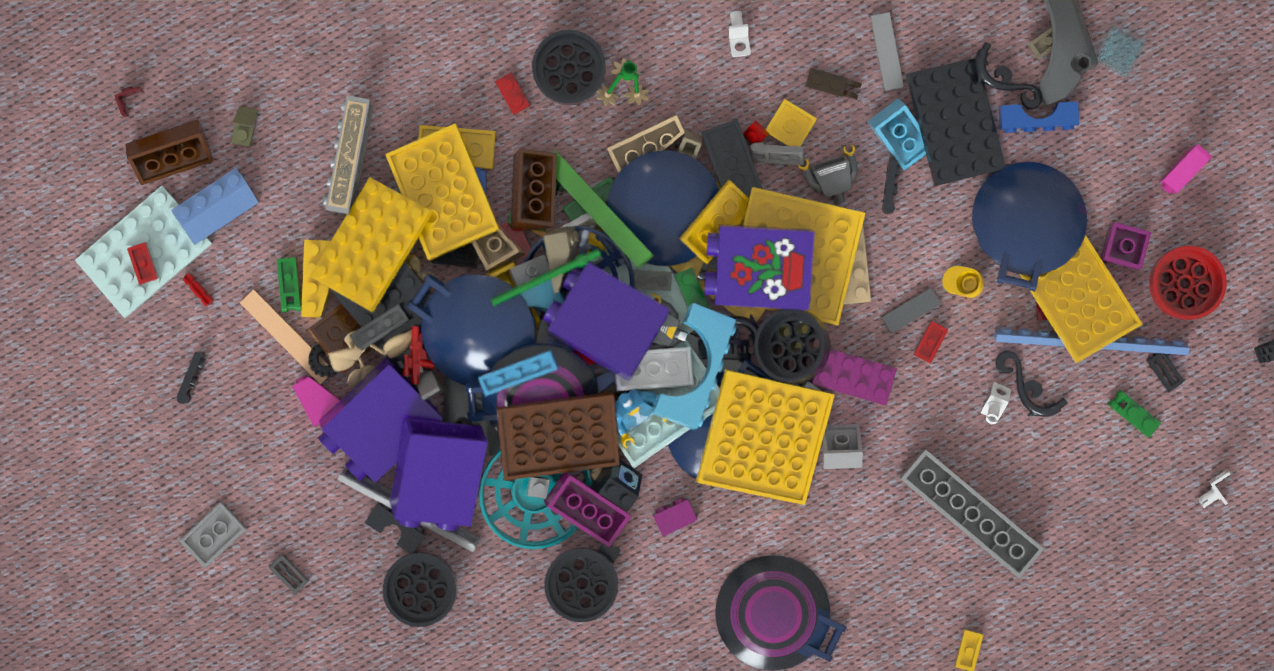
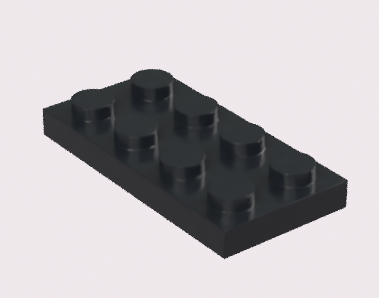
[701,119,763,197]

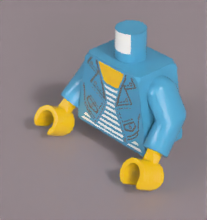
[614,389,668,448]

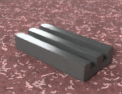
[268,554,309,595]

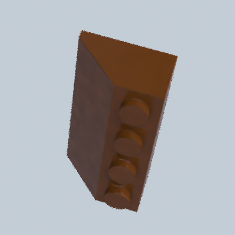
[125,119,214,186]
[511,148,557,231]

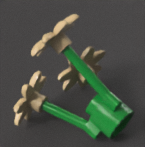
[597,58,649,106]

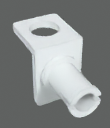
[729,11,751,57]
[981,382,1011,424]
[1197,469,1231,508]

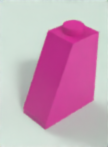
[1159,144,1212,194]
[292,376,341,427]

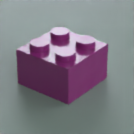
[1100,222,1152,270]

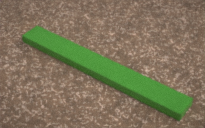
[553,150,653,269]

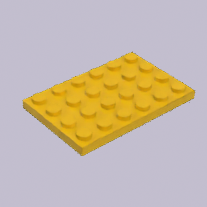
[385,123,500,261]
[310,177,433,313]
[1019,235,1142,363]

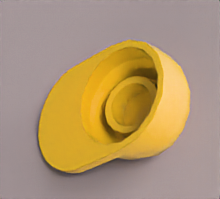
[942,266,985,298]

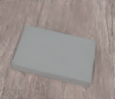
[179,501,247,569]

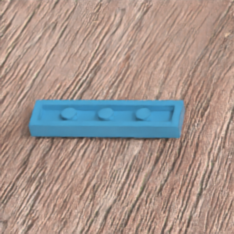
[478,350,558,396]

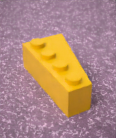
[301,240,331,318]

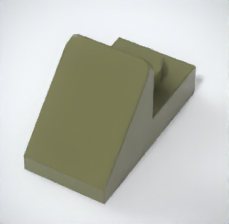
[231,106,259,147]

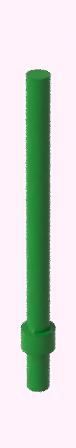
[491,248,601,306]

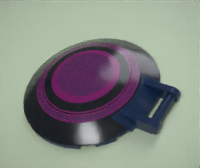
[465,343,598,432]
[715,555,847,670]

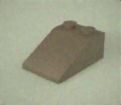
[544,226,579,293]

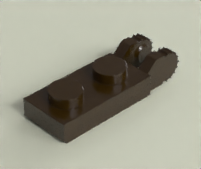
[805,68,862,100]

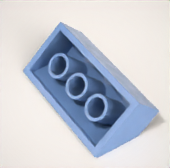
[171,168,259,245]

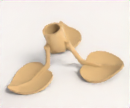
[328,330,412,388]

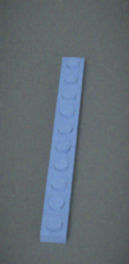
[994,327,1190,355]

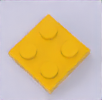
[766,99,817,147]

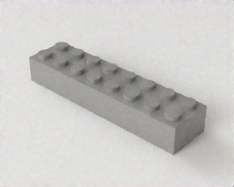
[899,449,1044,579]

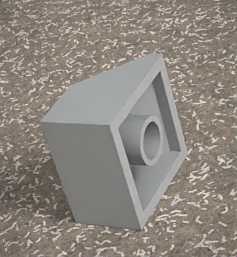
[822,424,863,469]

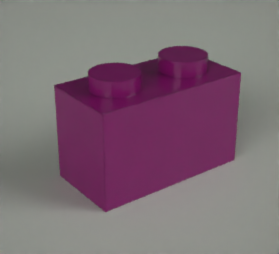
[653,497,698,536]

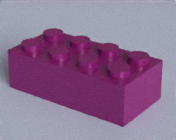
[811,349,897,406]
[543,472,631,547]

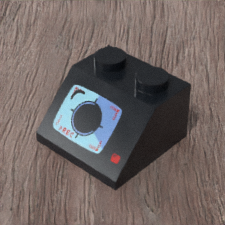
[591,459,643,512]

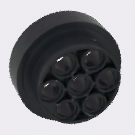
[532,30,606,105]
[754,309,830,383]
[544,547,619,622]
[382,551,458,627]

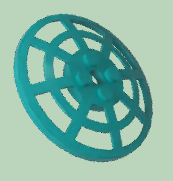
[478,449,593,549]

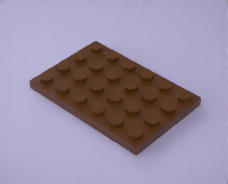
[496,392,619,481]

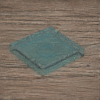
[1096,26,1146,78]

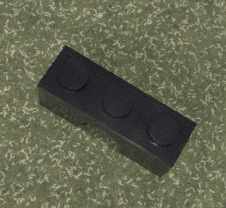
[364,503,427,553]

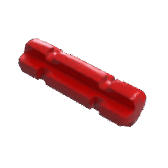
[183,273,214,306]

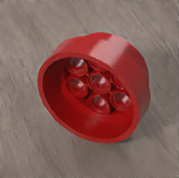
[1149,246,1227,320]

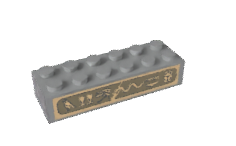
[324,95,374,215]

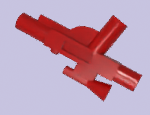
[402,326,435,384]

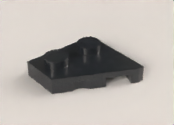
[431,243,479,267]

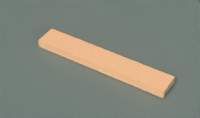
[240,289,329,384]

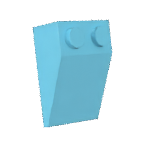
[867,98,926,171]

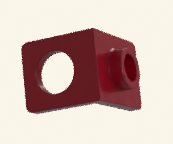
[114,86,143,118]

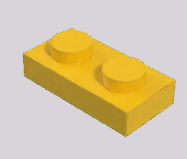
[954,629,984,671]

